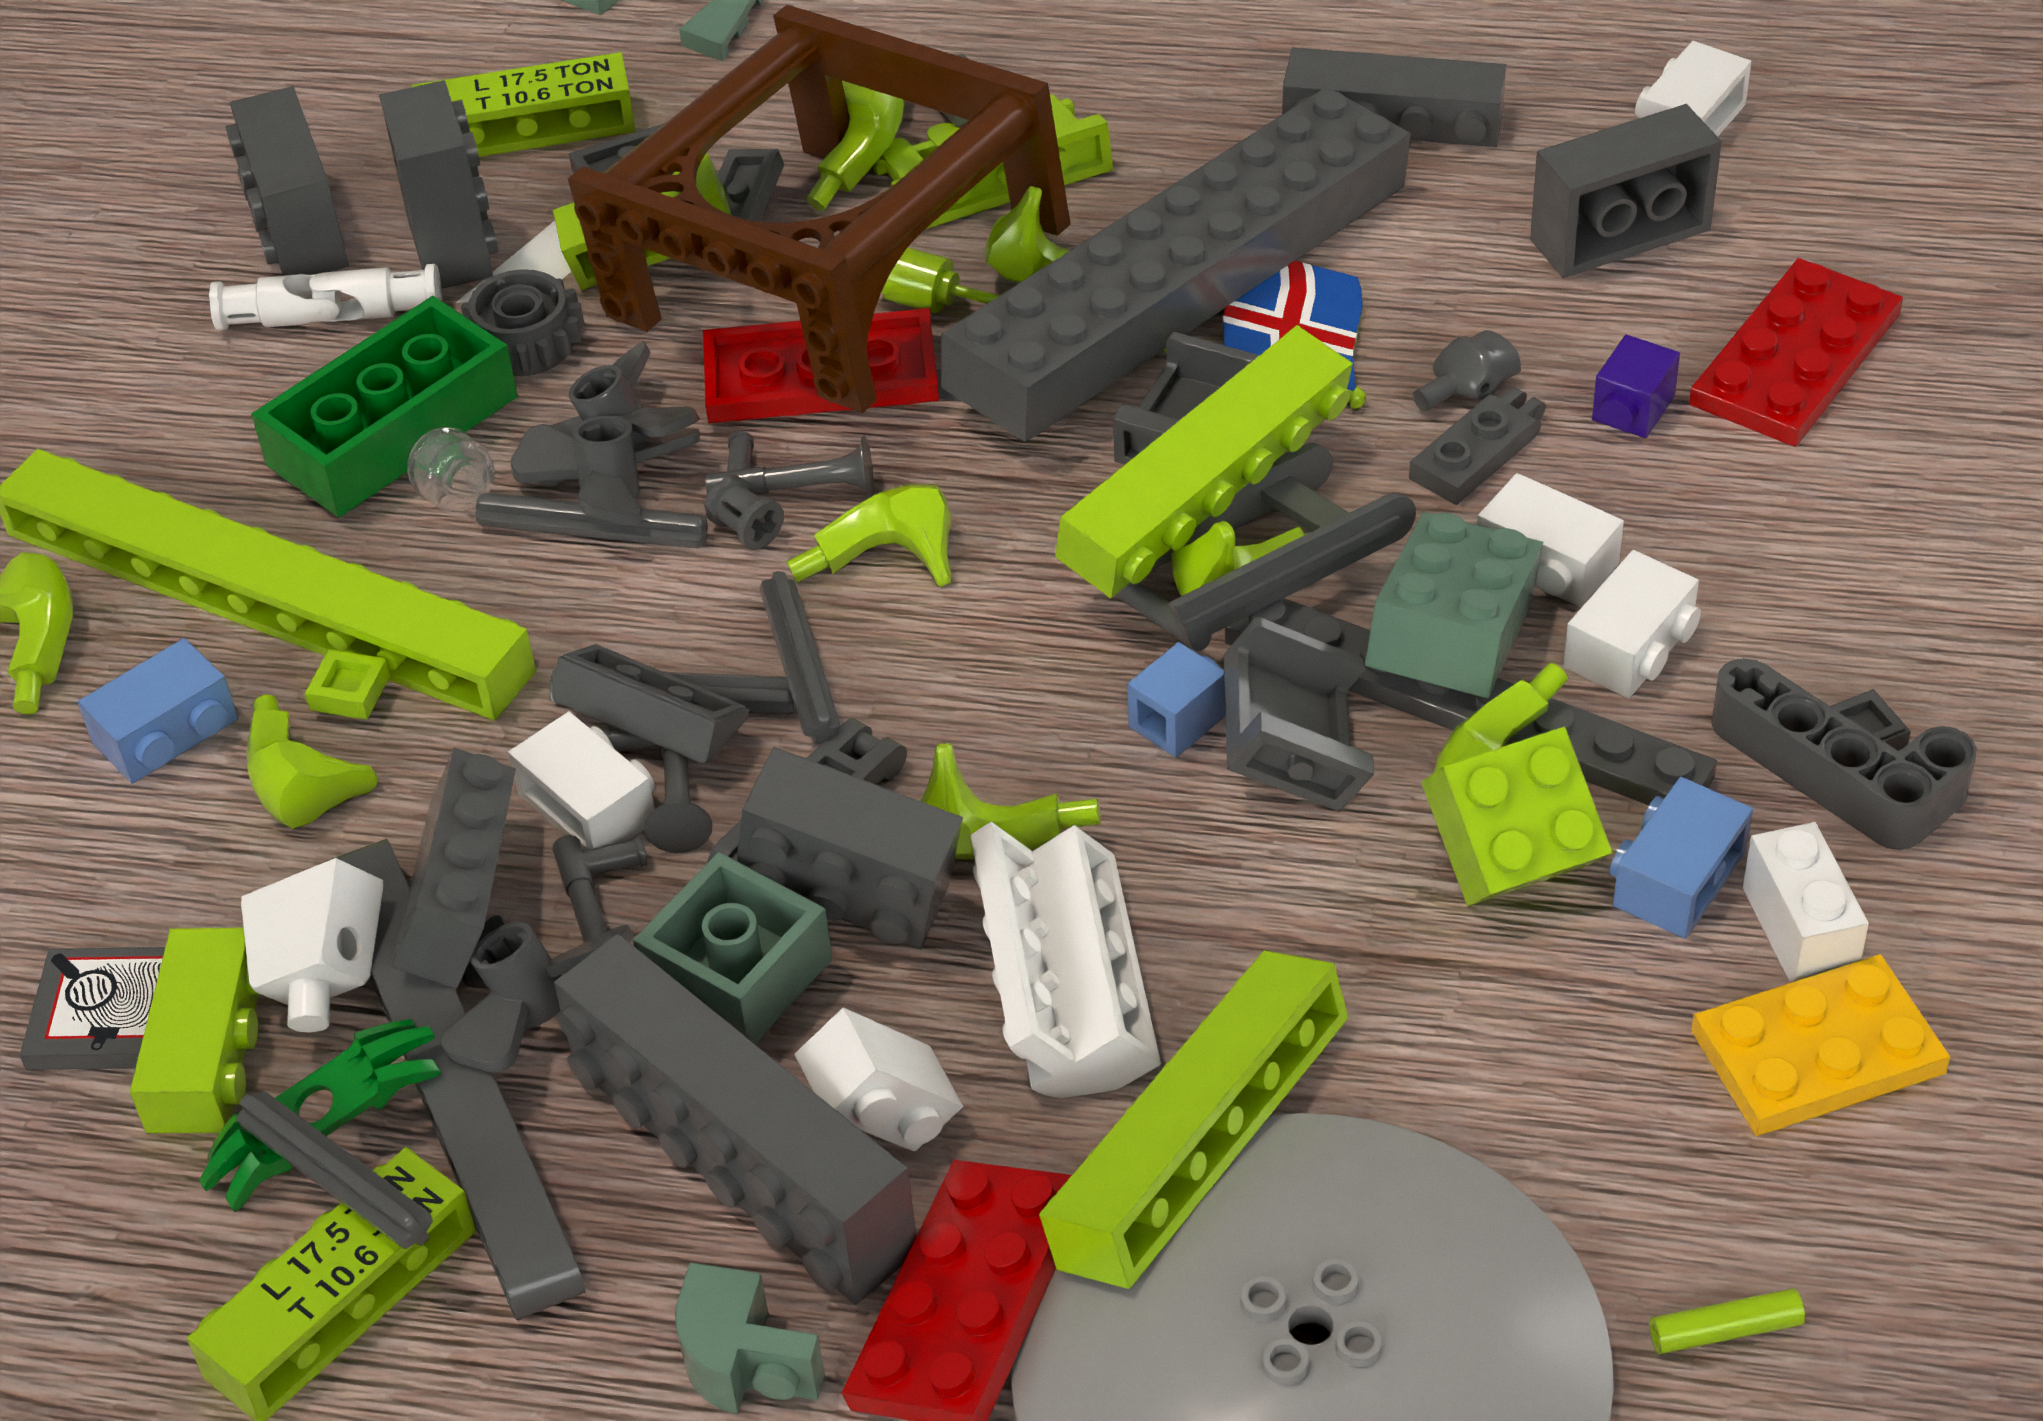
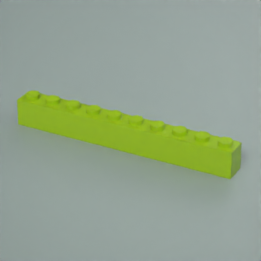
[0,448,536,721]

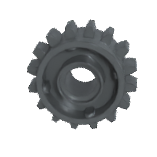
[461,269,585,376]

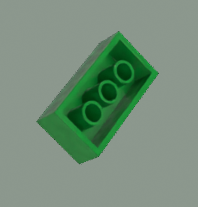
[251,295,518,518]

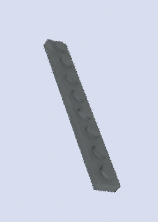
[1225,598,1717,805]

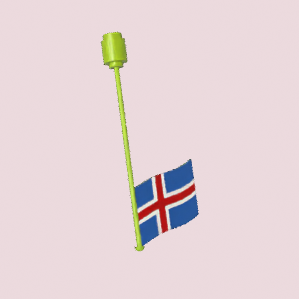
[881,248,1366,409]

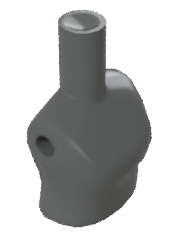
[1413,330,1521,411]

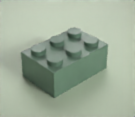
[1365,511,1544,699]

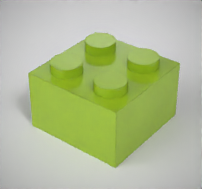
[1421,726,1613,907]

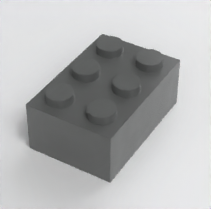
[379,80,499,289]
[225,86,349,276]
[1530,103,1722,278]
[737,747,963,950]

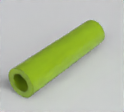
[1649,1288,1805,1355]

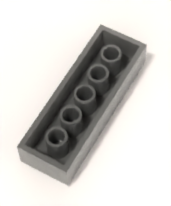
[554,933,916,1305]

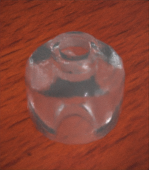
[407,427,495,512]

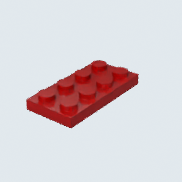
[1689,258,1903,447]
[702,308,939,423]
[841,1159,1072,1421]

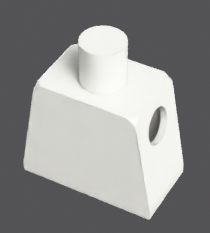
[241,858,383,1032]

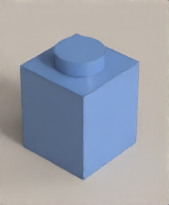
[1127,642,1226,758]

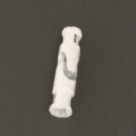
[209,264,442,331]

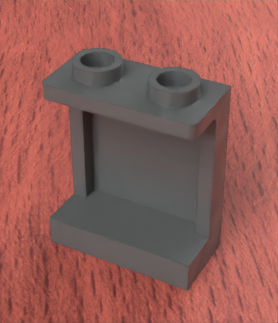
[1113,332,1260,465]
[1224,617,1374,812]

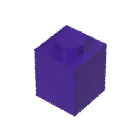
[1592,334,1680,438]

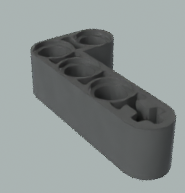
[1711,658,1977,850]

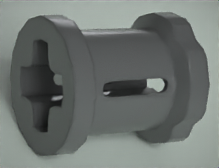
[704,475,784,550]

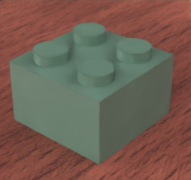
[633,852,833,1044]

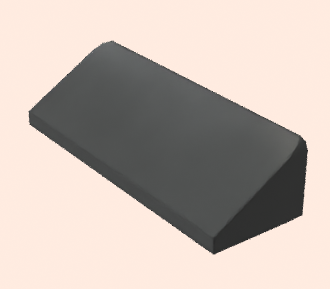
[552,644,750,763]

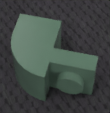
[675,1262,825,1414]

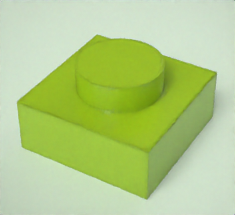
[305,649,391,720]

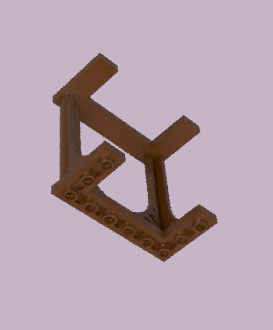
[568,5,1071,413]

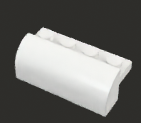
[971,822,1161,1099]

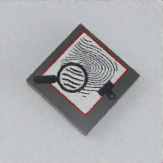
[20,947,165,1070]

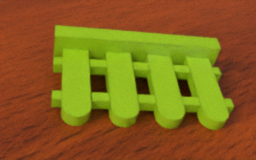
[873,94,1113,229]

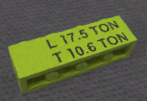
[412,52,636,157]
[186,1146,476,1421]

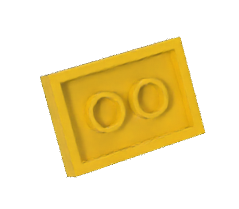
[1691,954,1950,1137]

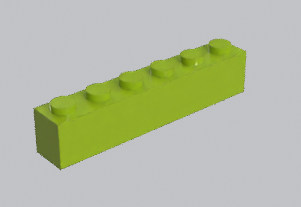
[1055,325,1353,598]
[1039,950,1348,1289]

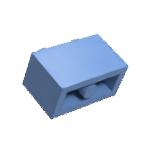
[77,638,238,784]
[1610,776,1753,939]

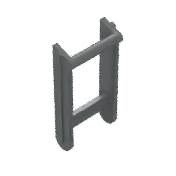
[1115,443,1416,651]

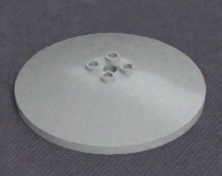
[1011,1113,1614,1421]

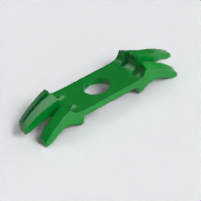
[199,1019,442,1212]

